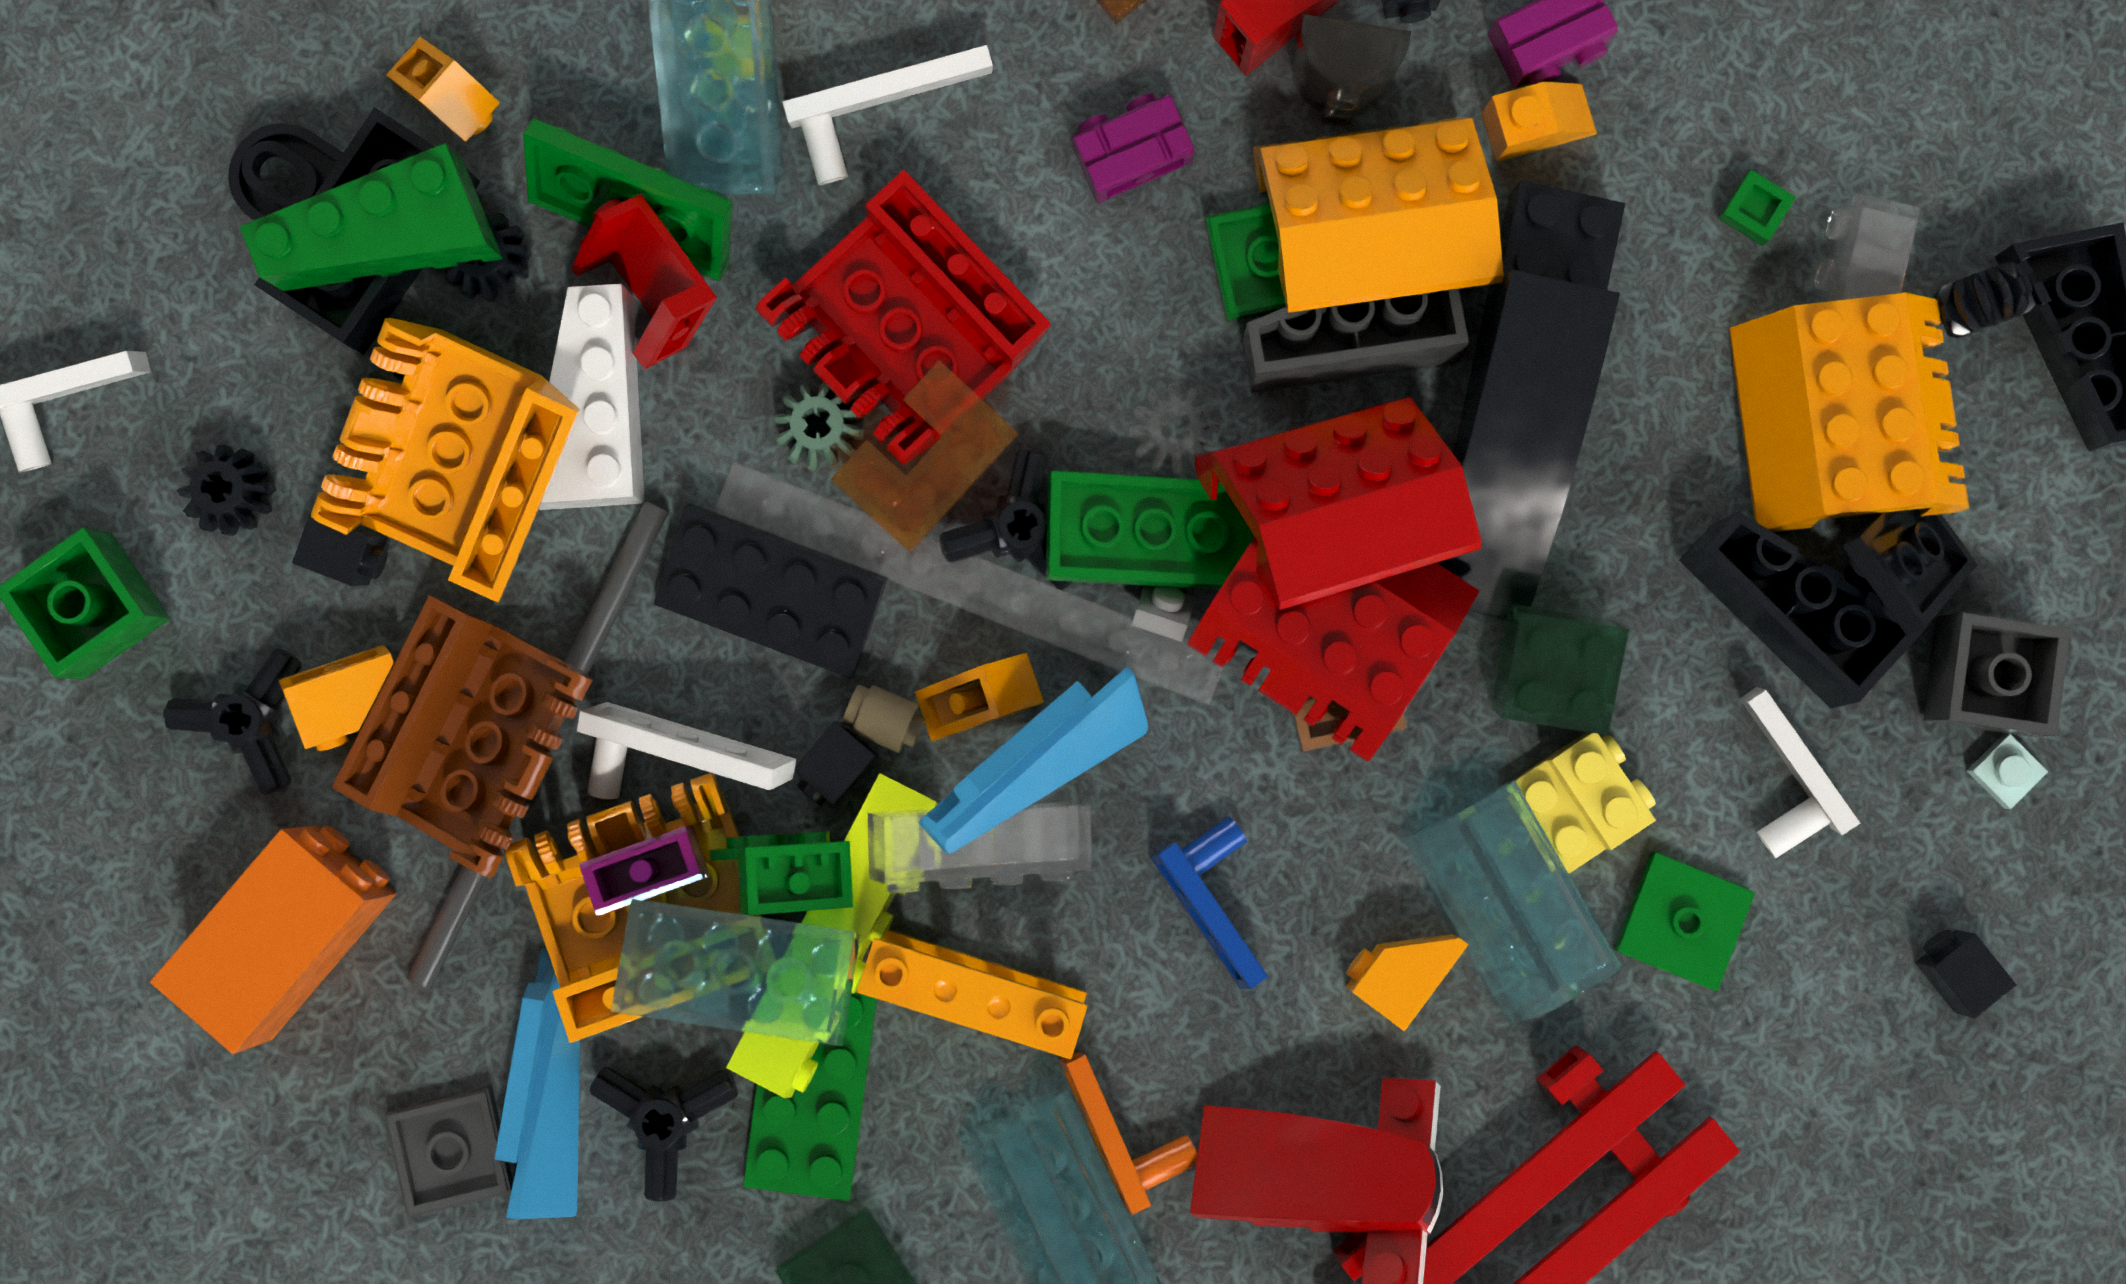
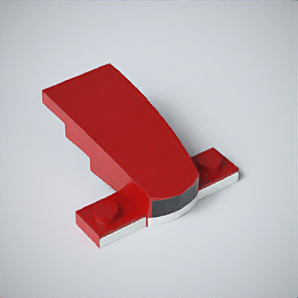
[1190,1078,1443,1284]

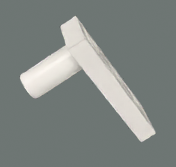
[0,351,151,472]
[1740,687,1861,859]

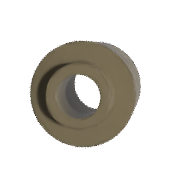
[842,685,926,753]

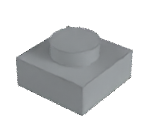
[1131,585,1195,642]

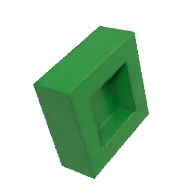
[1718,170,1796,246]

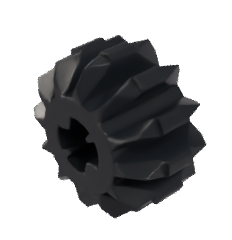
[445,212,532,302]
[1933,262,2035,338]
[176,445,277,536]

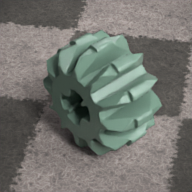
[774,382,865,472]

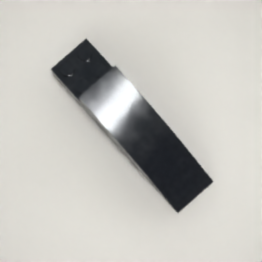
[1437,180,1626,624]

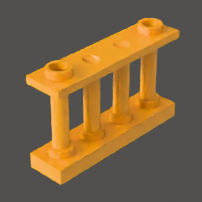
[857,929,1088,1059]

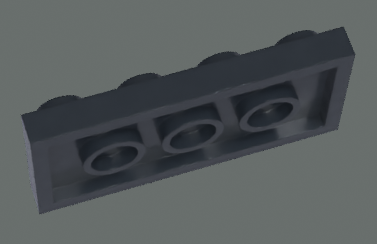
[654,503,888,679]

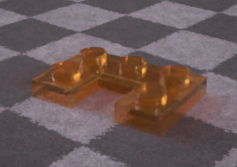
[831,360,1019,552]

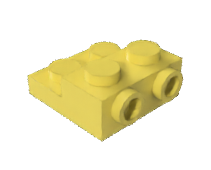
[1500,731,1656,878]

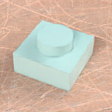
[1967,734,2048,809]

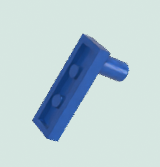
[1150,816,1268,989]

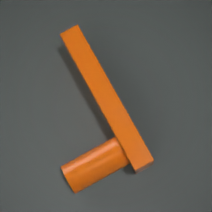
[1058,1052,1198,1215]

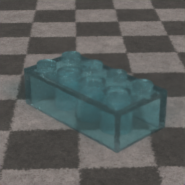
[648,0,784,194]
[611,898,861,1046]

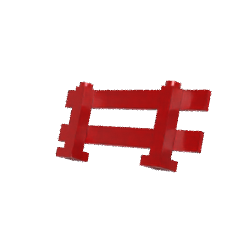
[1333,1045,1741,1284]

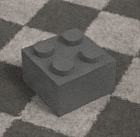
[1923,612,2071,737]

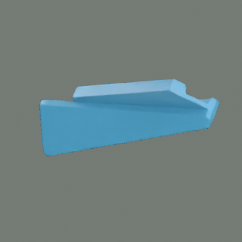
[494,947,580,1219]

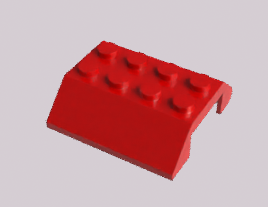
[755,170,1051,465]
[1194,397,1482,610]
[1187,537,1480,762]

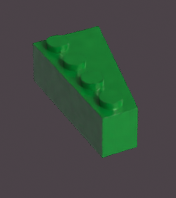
[239,143,503,291]

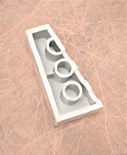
[539,284,645,510]

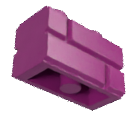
[1487,0,1618,89]
[1072,93,1195,204]
[579,826,710,916]

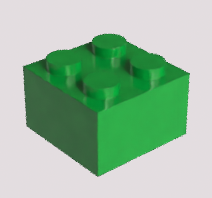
[0,527,171,680]

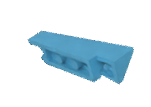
[918,666,1148,854]

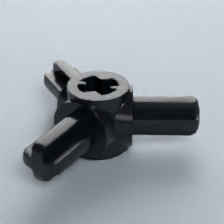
[939,450,1072,590]
[163,648,302,795]
[589,1067,738,1202]

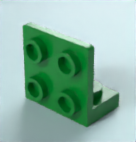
[710,831,853,915]

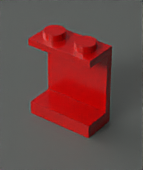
[571,194,717,369]

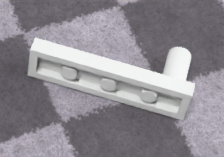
[782,45,993,185]
[577,702,796,799]

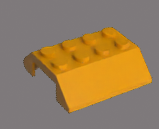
[1253,117,1504,313]
[1729,292,1969,532]
[310,318,580,602]
[504,772,779,1043]

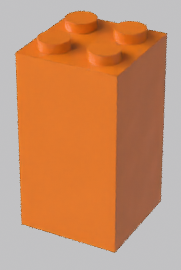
[150,825,397,1054]

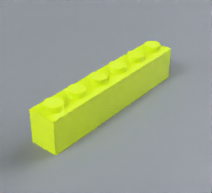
[726,773,938,1098]

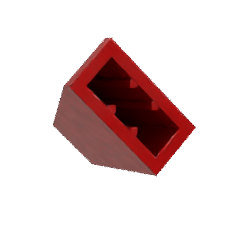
[1213,0,1340,76]

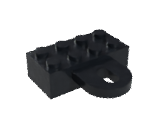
[228,107,480,355]

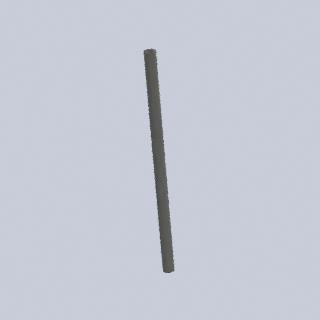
[407,501,669,988]

